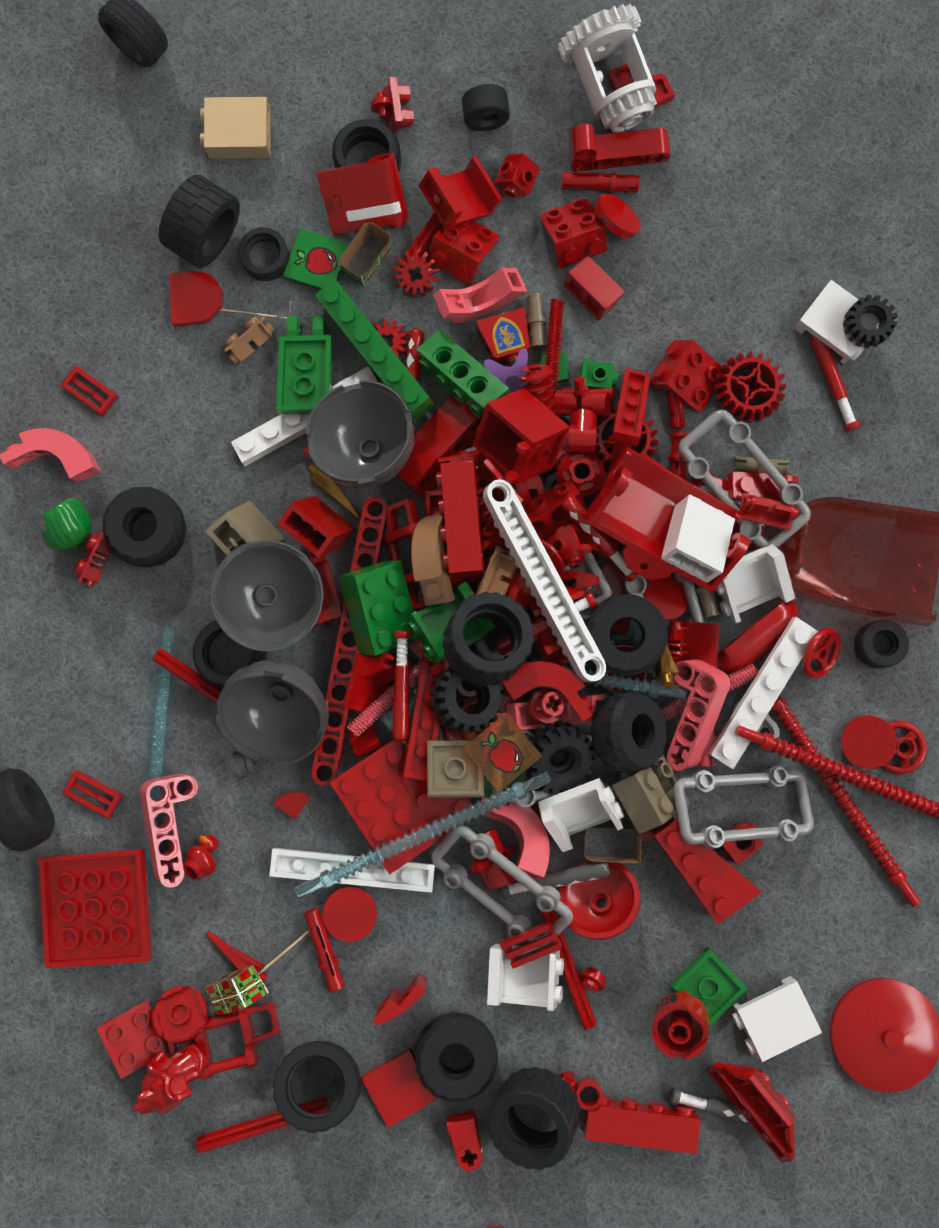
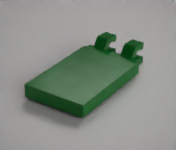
[276,315,333,414]

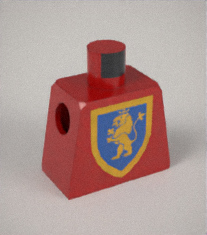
[476,307,530,367]

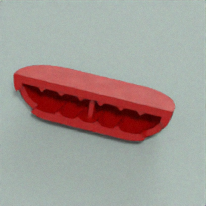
[717,600,799,675]

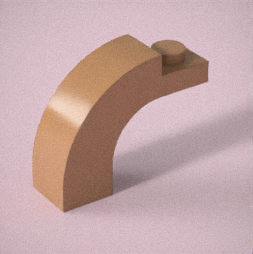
[411,514,455,606]

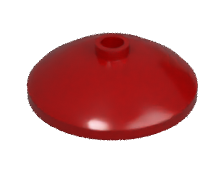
[559,860,641,940]

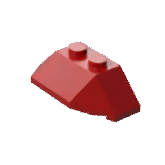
[705,1062,795,1163]

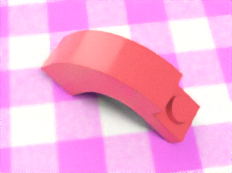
[433,268,527,324]
[0,428,101,483]
[476,796,550,881]

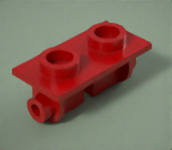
[739,493,799,531]

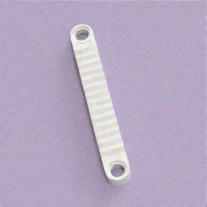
[483,480,606,682]

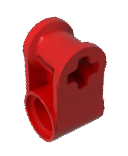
[446,1109,483,1171]

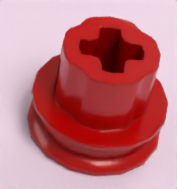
[527,688,565,725]

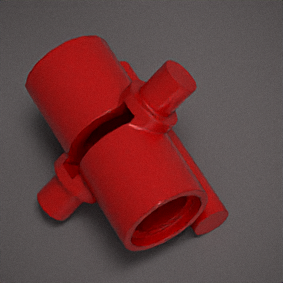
[553,377,615,417]
[466,828,516,890]

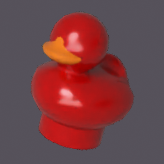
[183,834,219,881]

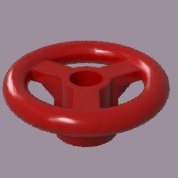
[803,628,841,679]
[882,721,927,774]

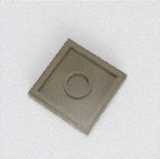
[427,740,484,798]

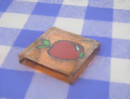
[463,712,543,792]

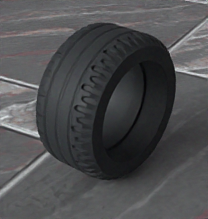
[98,0,168,67]
[332,118,401,172]
[192,620,267,688]

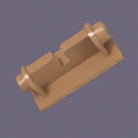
[223,316,275,364]
[476,546,517,596]

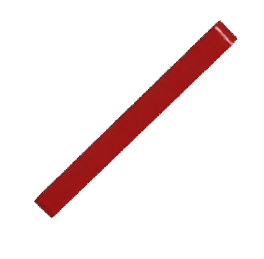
[312,497,387,786]

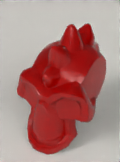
[133,1044,205,1115]

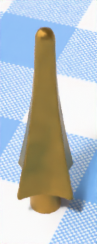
[307,462,361,520]
[655,644,679,688]

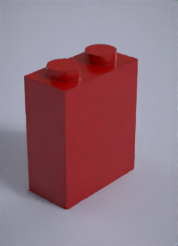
[277,495,356,558]

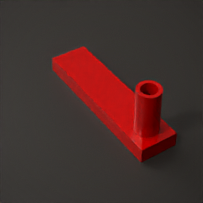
[610,368,651,463]

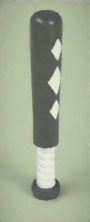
[502,862,610,899]
[670,1087,750,1125]

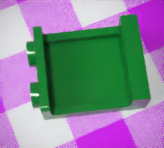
[407,582,496,666]

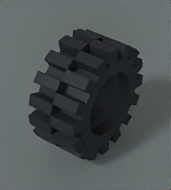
[843,295,898,348]

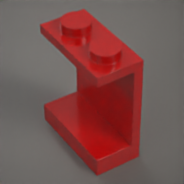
[418,156,503,229]

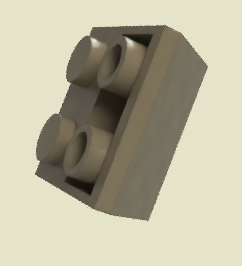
[205,501,286,556]
[612,755,690,834]

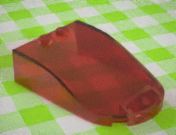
[778,497,939,627]

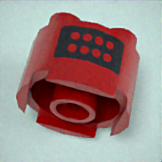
[652,990,710,1060]

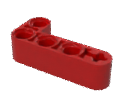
[568,124,671,172]

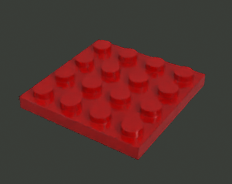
[329,728,477,875]
[38,848,152,968]

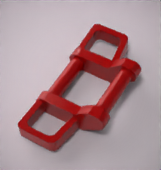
[383,499,430,609]
[168,1001,280,1080]

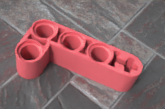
[667,659,730,771]
[140,774,198,887]

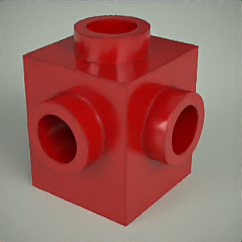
[495,153,540,198]
[546,524,595,567]

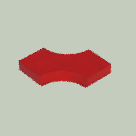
[607,63,675,108]

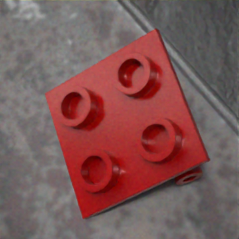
[73,531,112,587]
[667,619,719,675]
[96,999,169,1079]

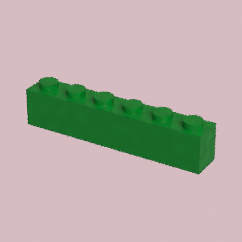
[315,278,436,422]

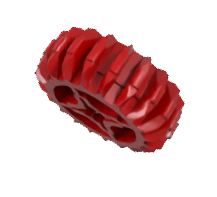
[714,351,786,423]
[594,405,659,473]

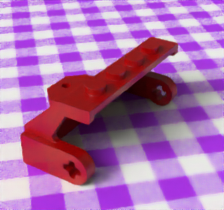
[587,447,750,593]

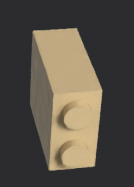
[200,97,271,159]

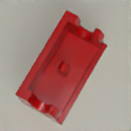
[563,256,625,321]

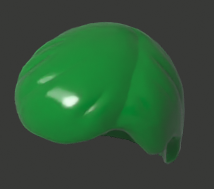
[41,498,92,551]

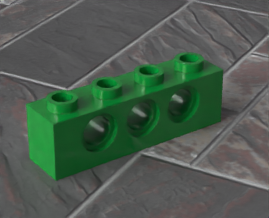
[416,329,510,419]

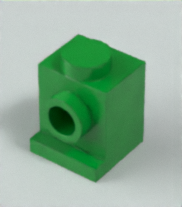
[580,358,618,388]

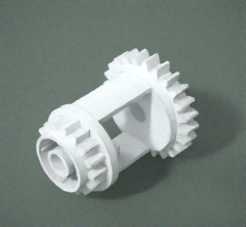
[558,4,657,133]

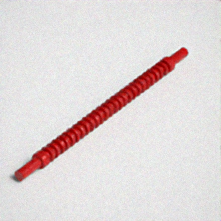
[771,696,921,907]
[735,725,939,819]

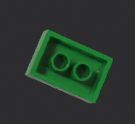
[339,561,418,656]

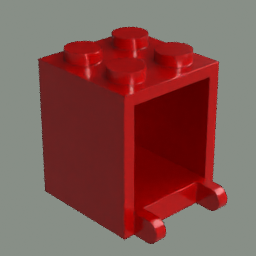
[473,388,570,485]

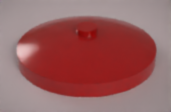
[829,978,939,1092]

